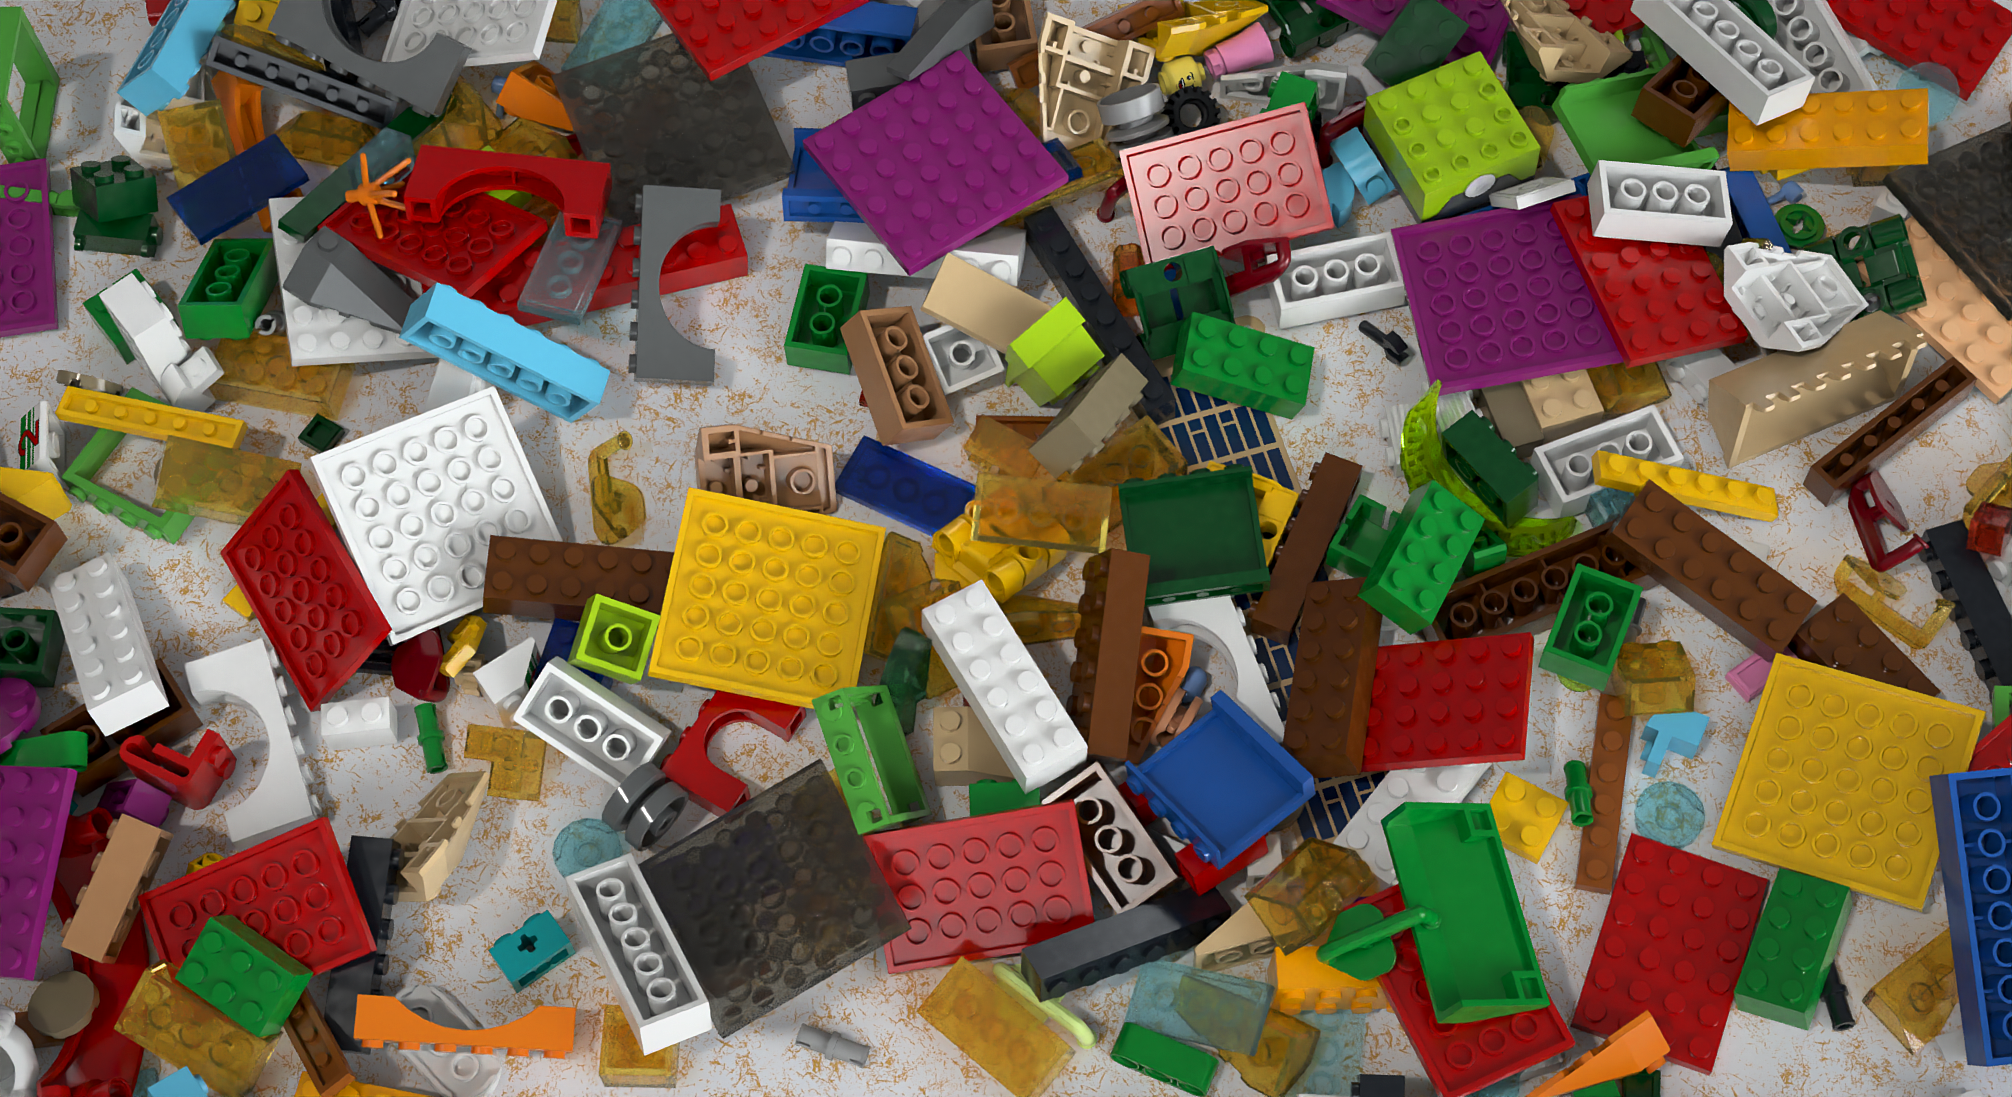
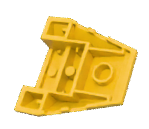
[1118,0,1268,62]

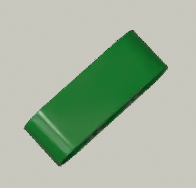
[0,731,88,773]
[1109,1022,1220,1097]

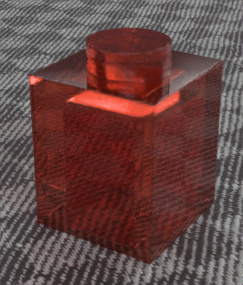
[1966,501,2012,557]

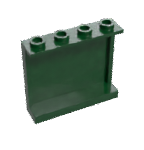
[1118,464,1271,608]

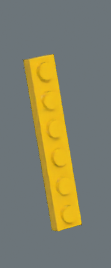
[55,386,248,455]
[1591,450,1779,523]

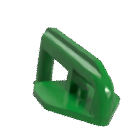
[1316,904,1442,981]

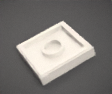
[1489,176,1576,210]

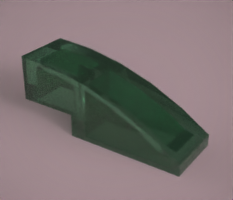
[874,626,932,737]

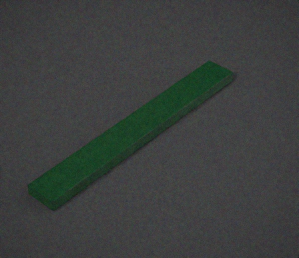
[278,94,459,244]

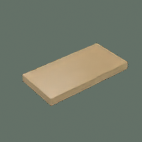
[920,253,1053,354]

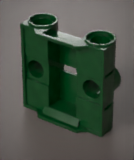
[1256,0,1360,59]
[1502,31,1581,126]
[1804,214,1927,322]
[1119,246,1236,361]

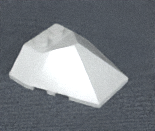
[113,58,238,174]
[1724,242,1869,352]

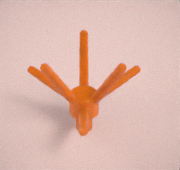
[345,153,411,239]

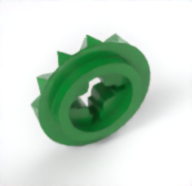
[1774,204,1825,250]

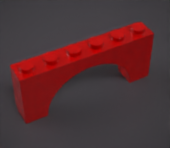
[403,144,612,239]

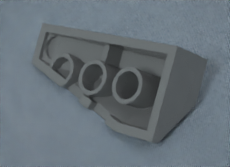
[886,0,995,81]
[283,226,414,334]

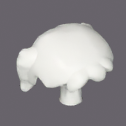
[0,1004,39,1097]

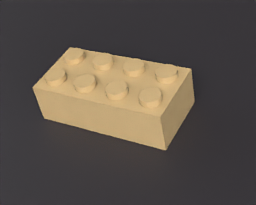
[1520,369,1604,445]

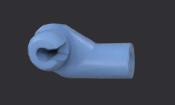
[1181,666,1207,704]

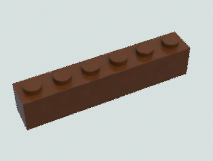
[1803,357,1977,507]
[1247,452,1363,646]

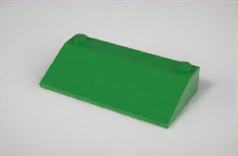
[1381,802,1550,1023]

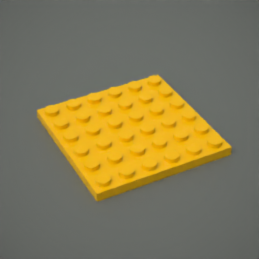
[648,487,886,709]
[1711,653,1985,912]

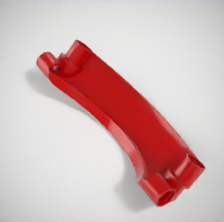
[36,807,150,1097]

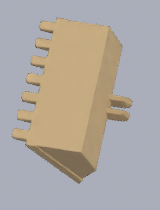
[1708,310,1927,469]

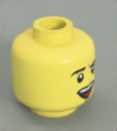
[1158,56,1206,96]

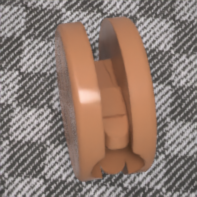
[1150,687,1204,747]

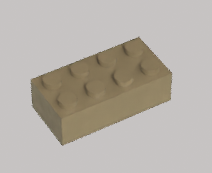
[1028,353,1149,479]

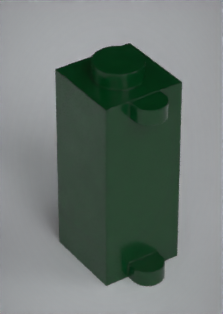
[72,209,163,258]

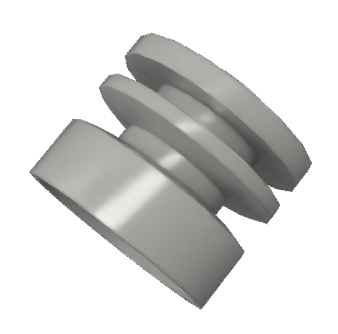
[1097,83,1174,157]

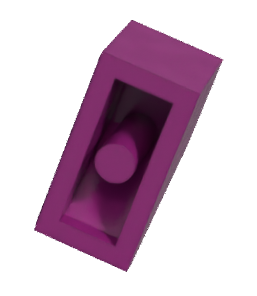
[96,778,172,827]

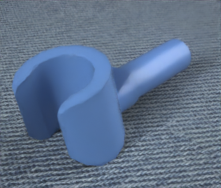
[491,75,507,119]
[1766,181,1804,205]

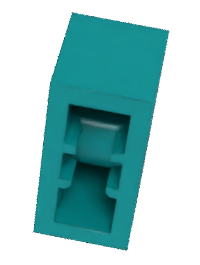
[488,910,576,993]

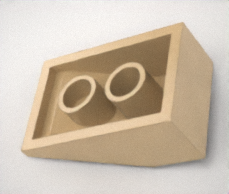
[933,706,1015,786]
[1192,888,1300,978]

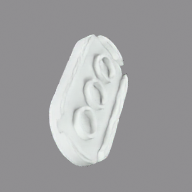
[392,984,502,1097]

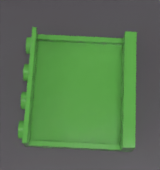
[1551,67,1720,175]

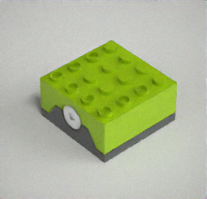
[1363,51,1541,224]

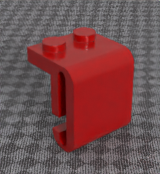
[119,729,237,810]

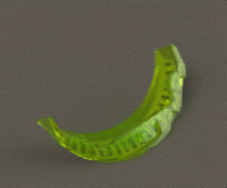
[1400,379,1577,557]

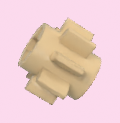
[455,653,488,696]

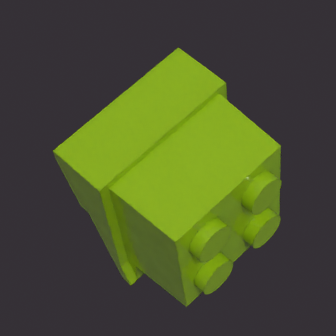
[1005,297,1105,407]

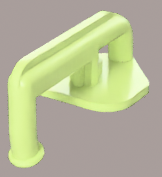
[992,962,1097,1049]

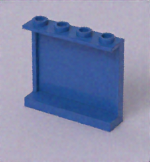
[782,128,865,223]
[1125,690,1316,870]

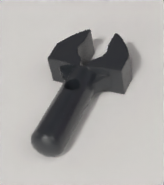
[1358,320,1409,364]

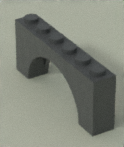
[267,0,472,118]
[628,185,721,386]

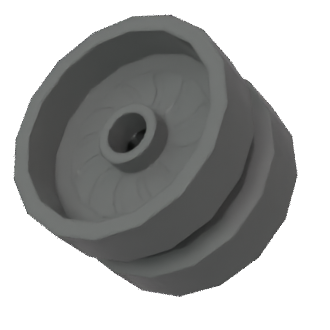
[602,762,689,852]

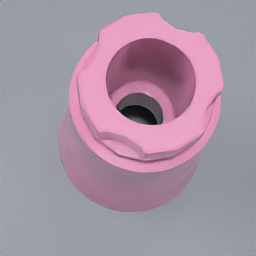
[1203,22,1274,80]

